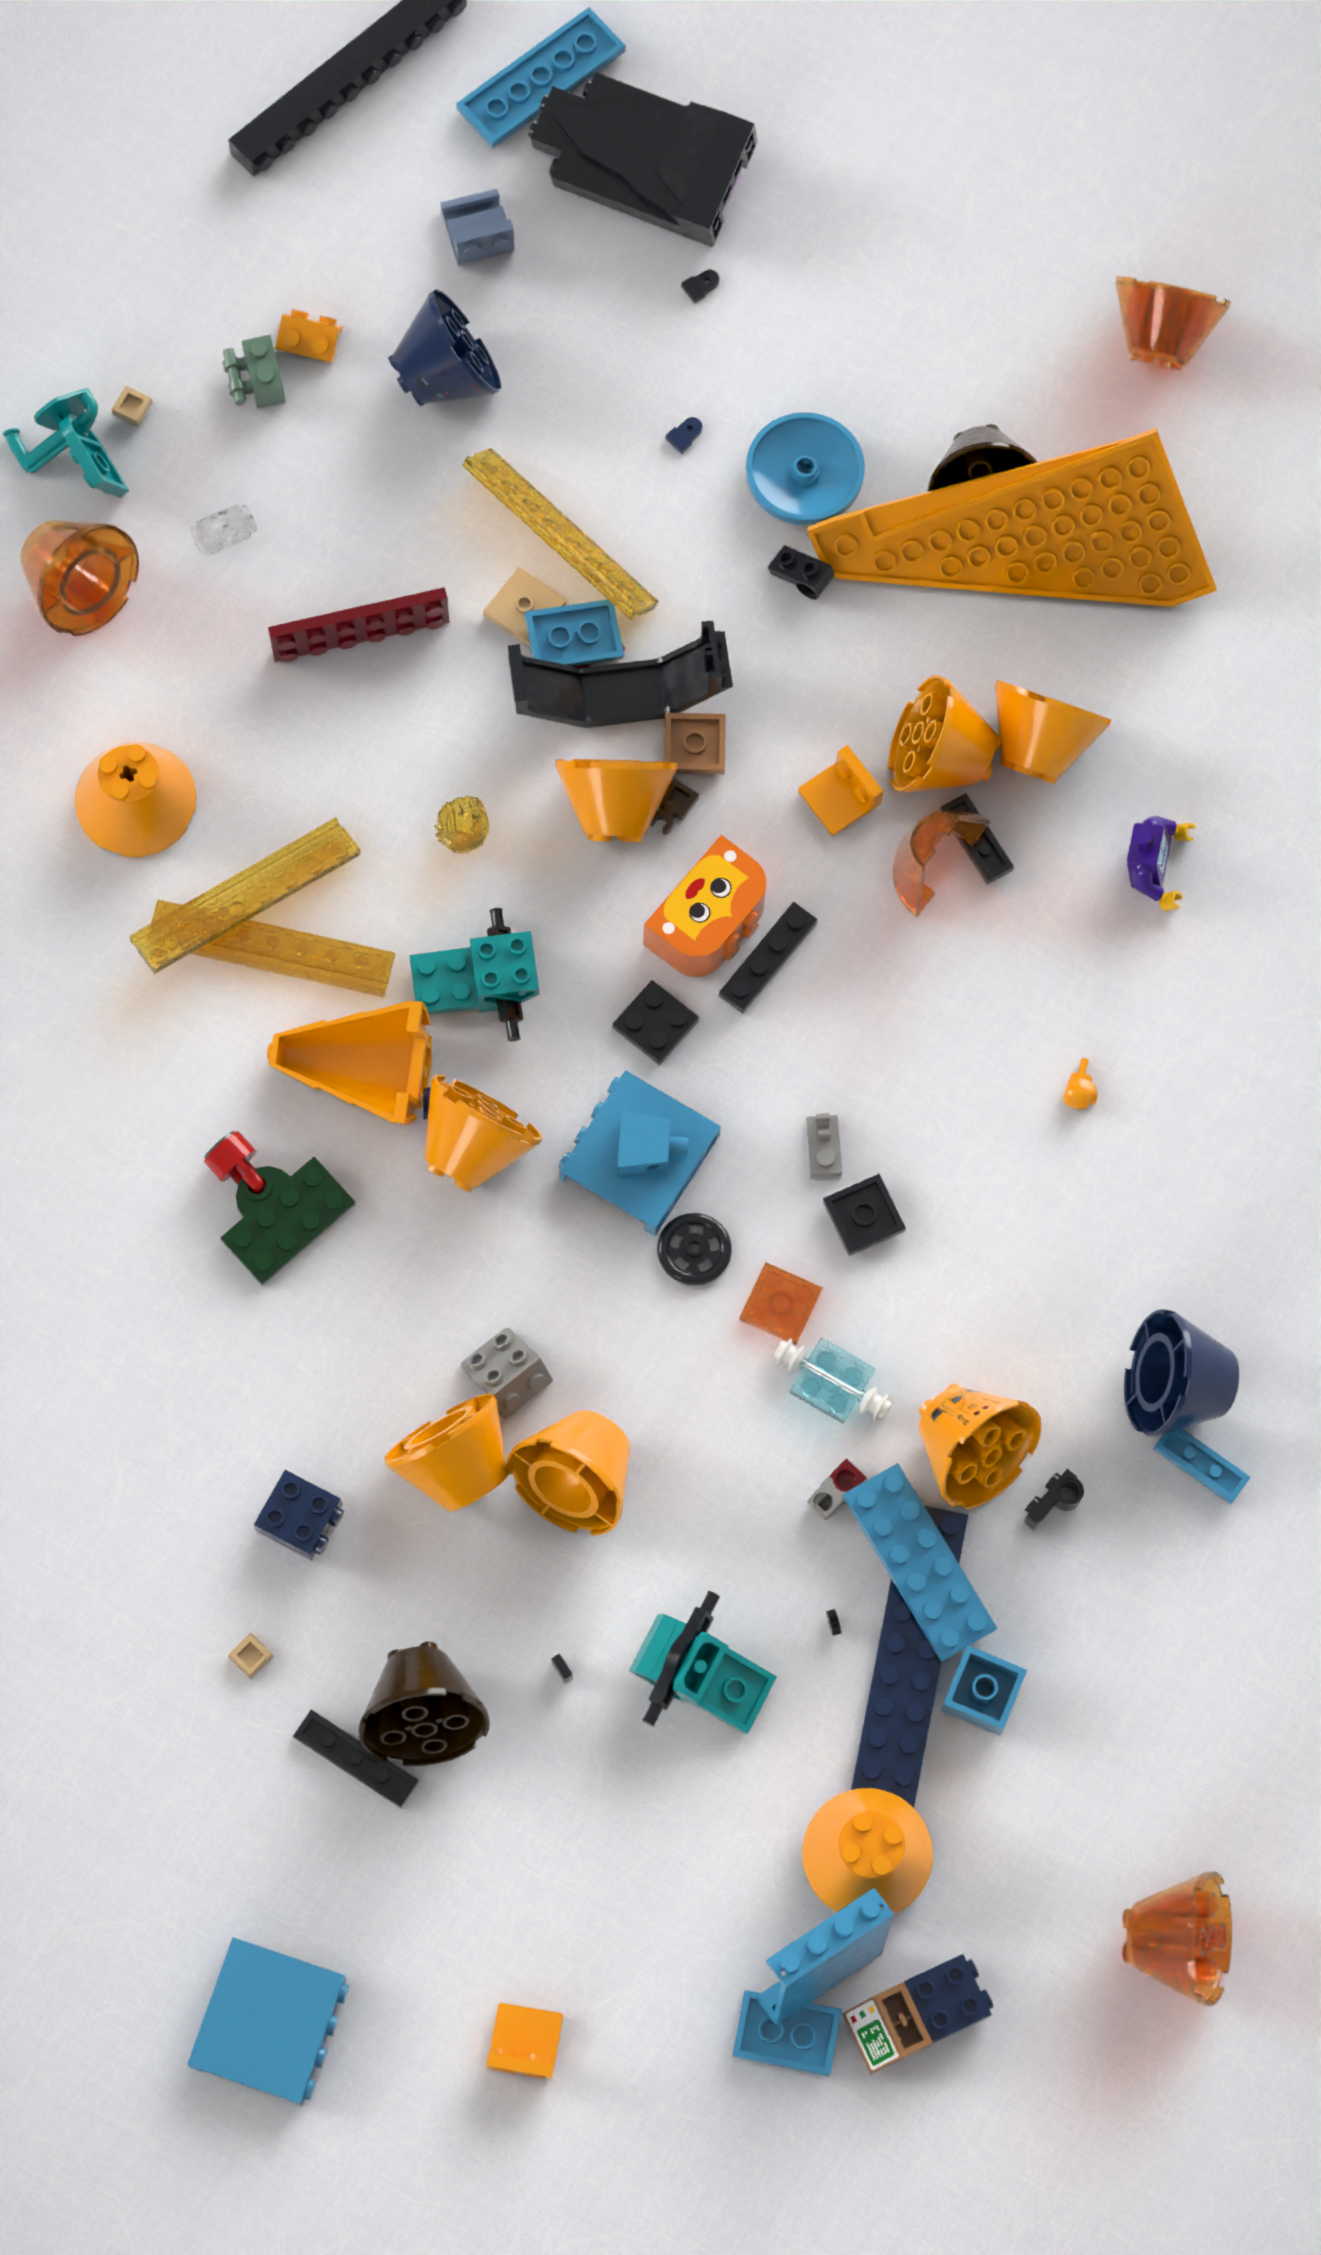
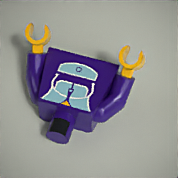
[1127,816,1196,911]

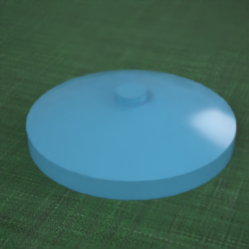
[746,412,865,525]

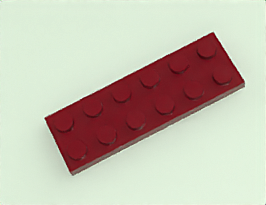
[268,587,450,662]

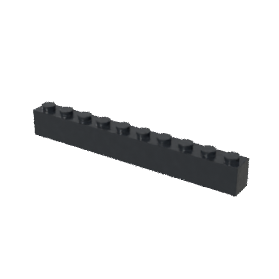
[228,0,467,177]

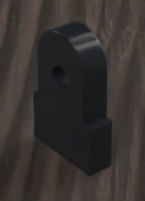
[681,270,719,303]

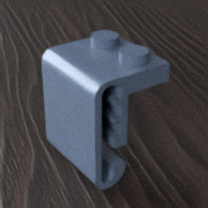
[440,189,514,265]

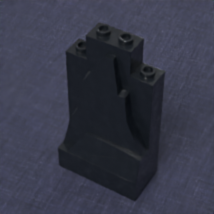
[528,72,757,247]

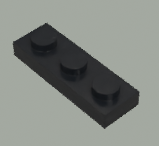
[939,793,1014,885]

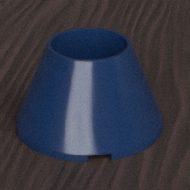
[1124,1309,1239,1437]

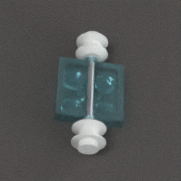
[773,1337,892,1424]

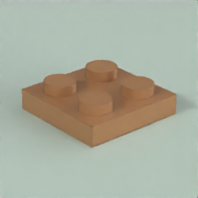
[664,713,726,775]

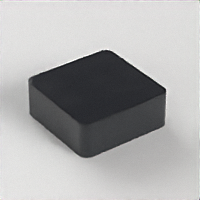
[551,1653,573,1683]

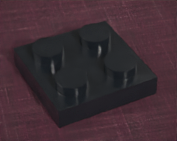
[612,980,699,1065]
[822,1174,906,1256]

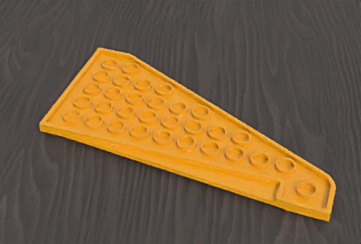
[807,428,1217,607]

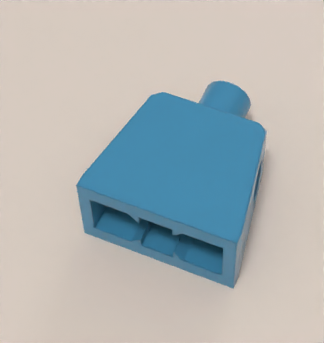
[618,1110,688,1176]

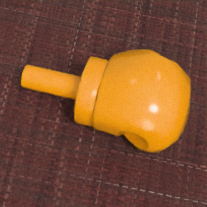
[1063,1058,1098,1110]

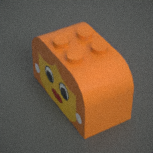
[643,835,766,977]

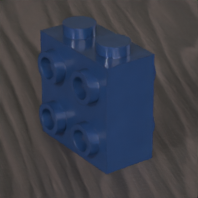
[254,1470,344,1561]
[903,1954,994,2044]

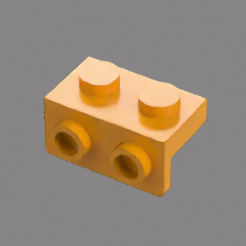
[275,309,344,362]

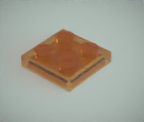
[739,1262,823,1346]

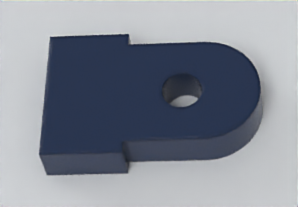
[665,417,702,454]

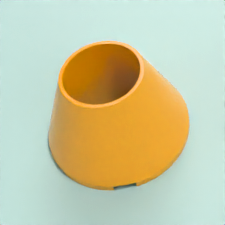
[384,1393,508,1511]
[506,1410,630,1535]

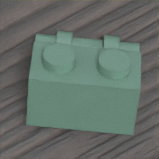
[222,335,286,409]

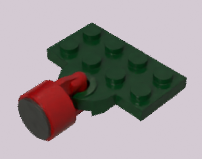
[204,1131,356,1286]

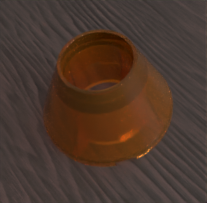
[20,520,139,636]

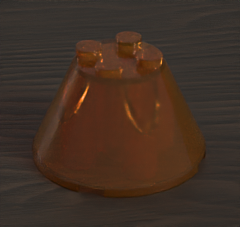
[1115,276,1231,370]
[1122,1871,1232,2006]

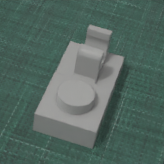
[806,1113,842,1178]

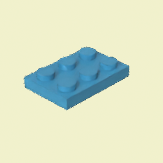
[524,599,624,666]
[732,1990,842,2076]

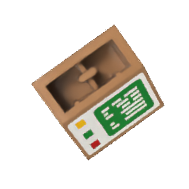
[842,1982,932,2075]

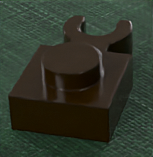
[650,778,699,835]

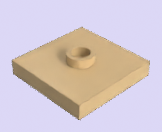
[483,567,567,647]

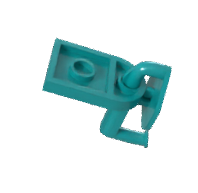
[3,388,130,498]

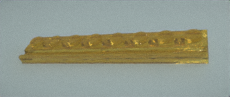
[462,448,659,620]
[130,817,360,974]
[146,899,396,997]

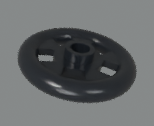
[657,1213,732,1285]

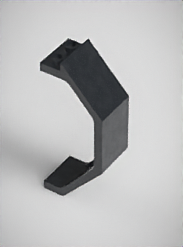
[508,620,733,728]

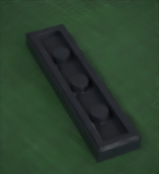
[293,1709,419,1809]

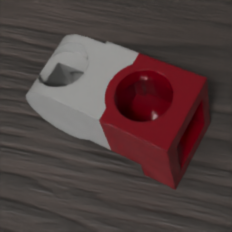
[807,1458,867,1520]

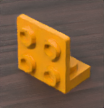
[798,745,883,836]
[486,2003,563,2080]

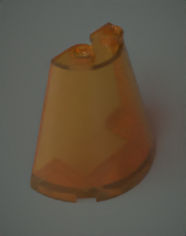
[893,810,991,918]

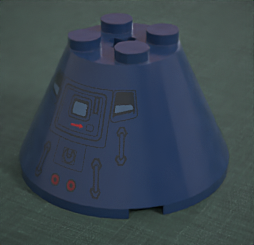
[388,289,502,406]

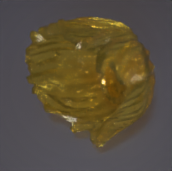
[435,795,489,854]

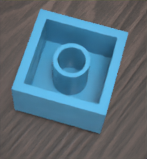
[940,1645,1027,1735]

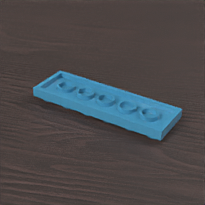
[456,7,626,148]
[842,1463,998,1662]

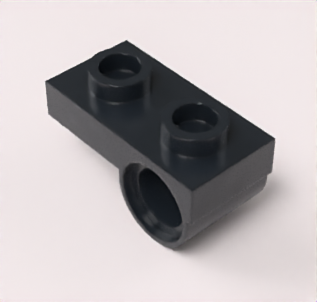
[768,545,834,600]
[1024,1468,1084,1530]

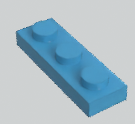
[1153,1429,1251,1504]

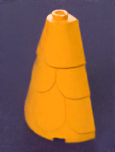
[267,1001,432,1125]

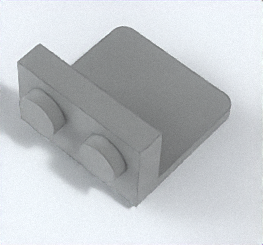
[461,1328,553,1420]

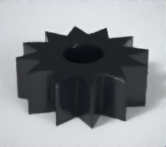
[826,1609,841,1636]

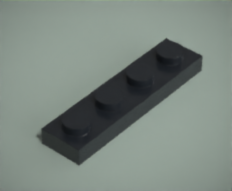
[719,901,818,1014]

